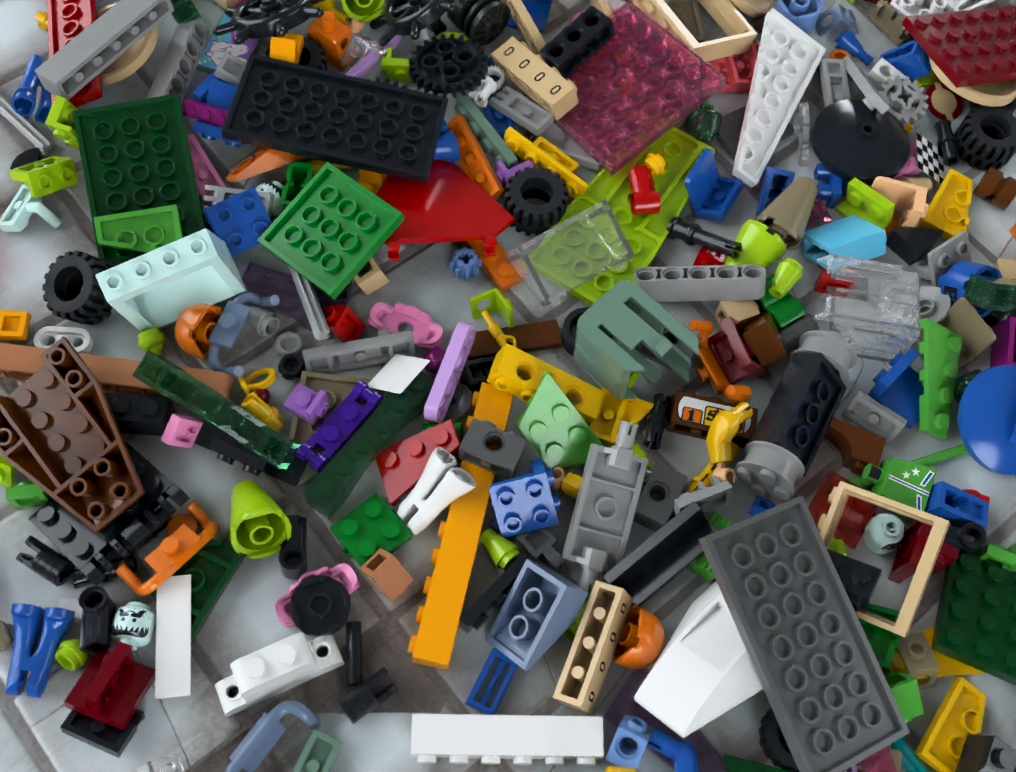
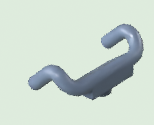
[207,292,280,377]
[225,700,321,772]

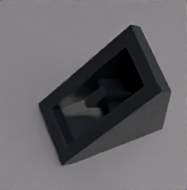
[886,226,944,266]

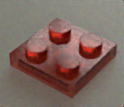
[808,470,878,549]

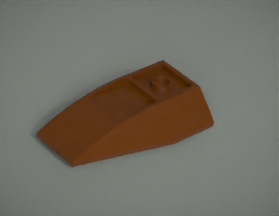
[0,337,145,533]

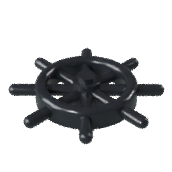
[213,0,325,45]
[369,0,456,47]

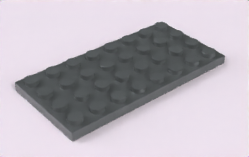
[698,495,910,772]

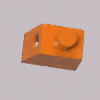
[308,11,358,72]

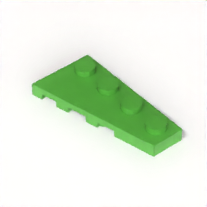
[919,318,962,439]

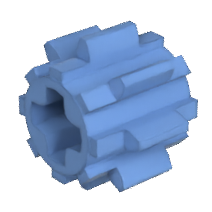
[449,247,482,281]

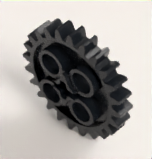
[409,33,488,98]

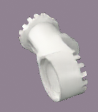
[467,65,504,108]

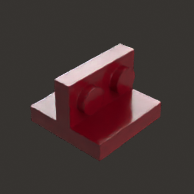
[708,316,770,385]
[888,512,960,584]
[64,641,155,730]

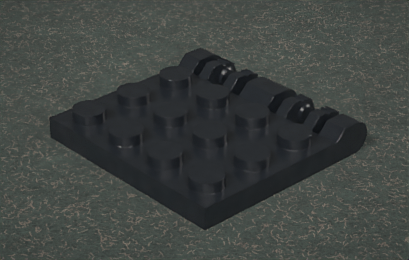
[28,439,190,586]

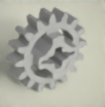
[877,75,929,128]

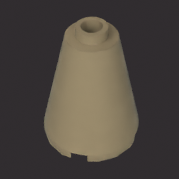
[755,177,818,250]

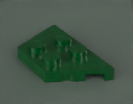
[151,540,246,645]

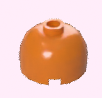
[175,303,223,359]
[612,605,666,670]

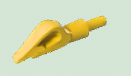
[481,310,517,348]

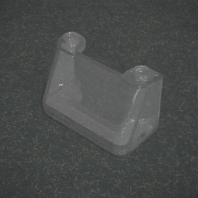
[505,199,635,309]

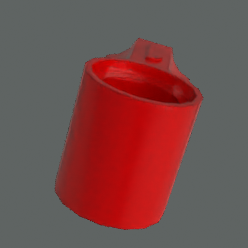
[629,165,661,215]

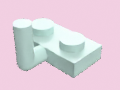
[0,184,62,232]

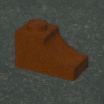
[824,417,886,476]

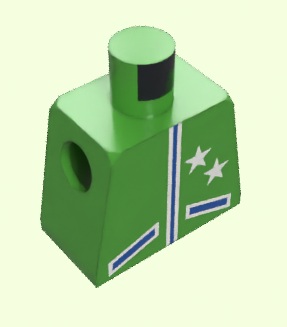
[862,458,937,522]

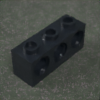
[539,5,615,79]

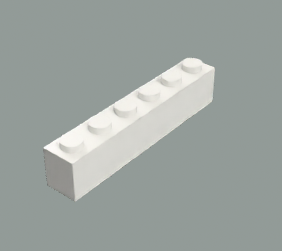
[411,714,604,766]

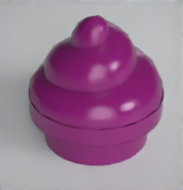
[421,346,446,373]

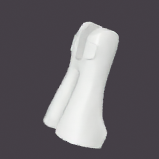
[396,447,477,535]

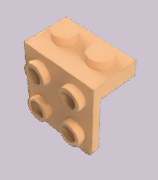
[871,176,929,228]

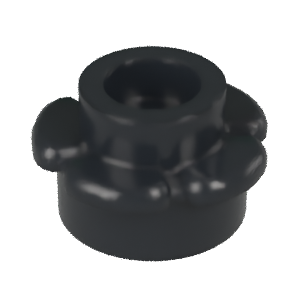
[278,354,305,380]

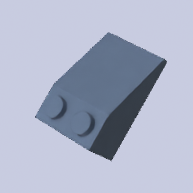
[485,559,589,671]

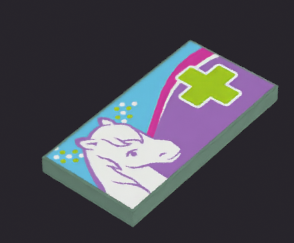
[196,0,266,74]

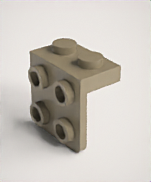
[917,297,996,370]

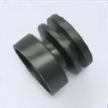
[447,0,510,47]

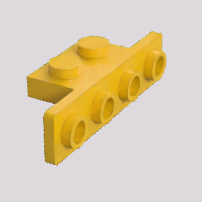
[503,127,588,198]

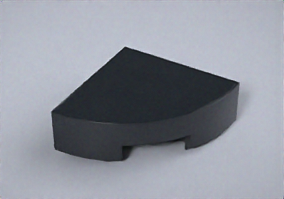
[10,148,42,170]

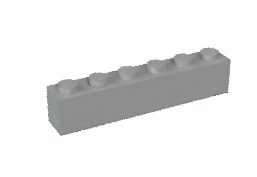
[34,0,175,100]

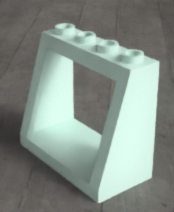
[95,228,247,332]

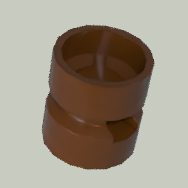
[973,166,1016,211]

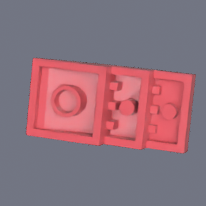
[702,42,760,93]

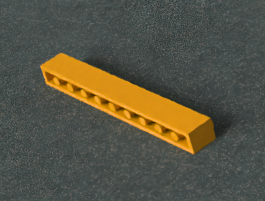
[408,382,514,671]

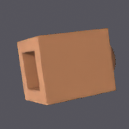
[359,548,413,601]

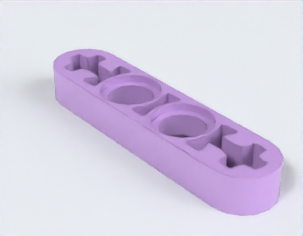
[424,322,476,423]

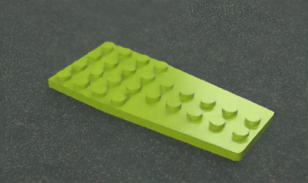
[524,117,715,306]

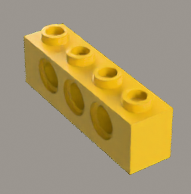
[486,343,604,425]

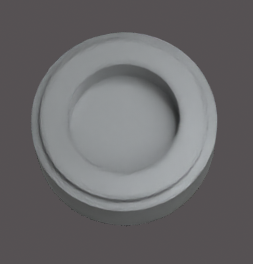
[275,331,304,358]

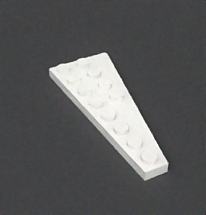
[732,7,826,188]

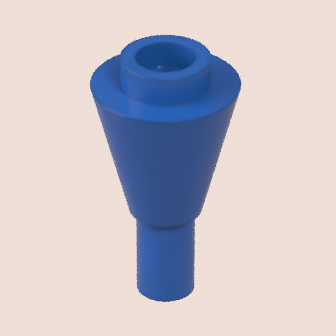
[834,29,874,66]

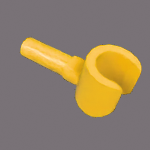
[35,10,48,31]

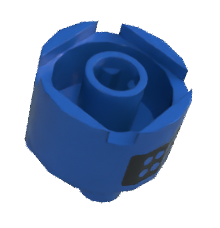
[938,260,1003,317]

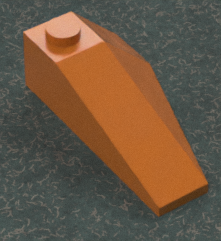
[226,146,306,182]

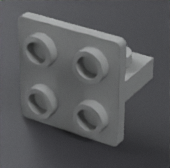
[910,231,972,287]

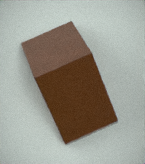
[742,312,788,368]

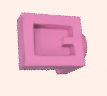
[161,412,203,449]

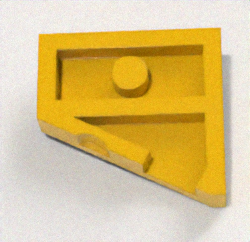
[590,387,654,447]

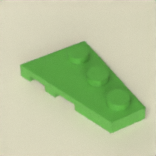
[93,204,184,253]

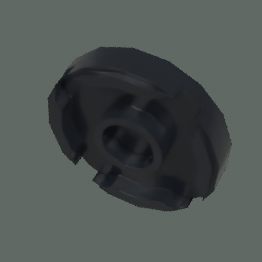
[289,575,351,638]

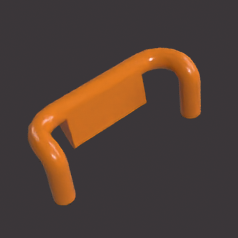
[689,319,752,404]
[114,500,218,596]

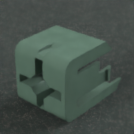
[574,280,699,399]

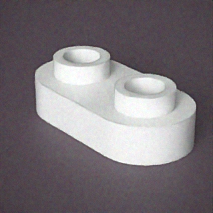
[33,326,93,354]

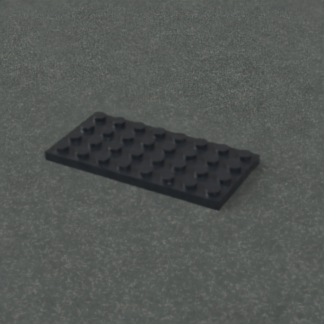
[221,53,449,184]

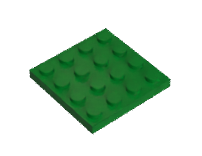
[257,162,405,300]

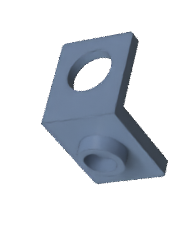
[816,3,859,36]

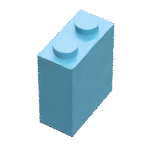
[802,214,887,273]

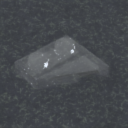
[793,102,810,167]

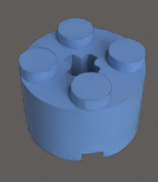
[773,0,824,35]

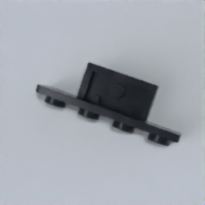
[194,418,308,486]

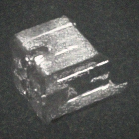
[814,254,920,362]

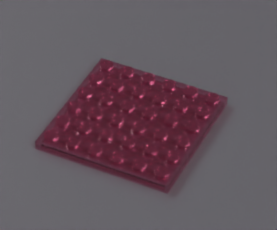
[521,0,726,176]

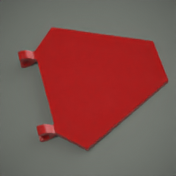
[376,160,514,261]

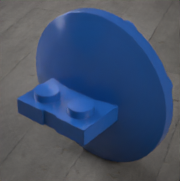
[957,365,1016,475]

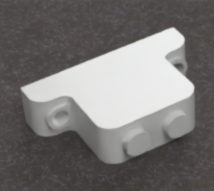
[215,633,345,717]

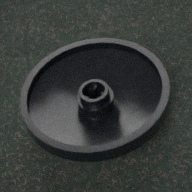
[811,99,910,185]

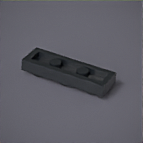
[459,554,526,634]

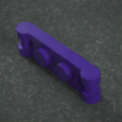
[295,380,384,473]

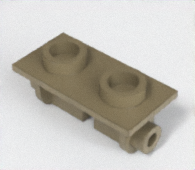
[867,0,912,45]

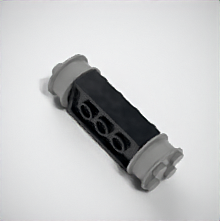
[735,330,857,501]

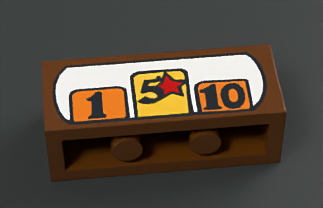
[666,391,758,449]

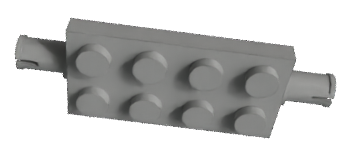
[562,421,648,597]

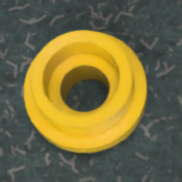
[643,152,666,177]

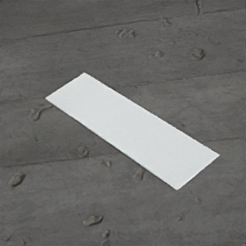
[155,574,191,699]

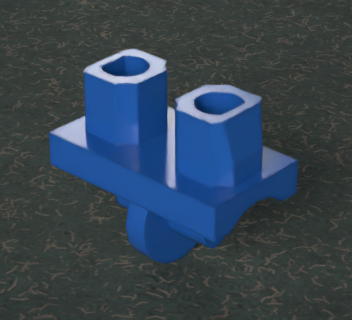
[814,163,849,209]

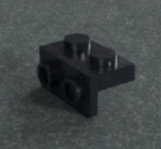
[827,549,882,614]

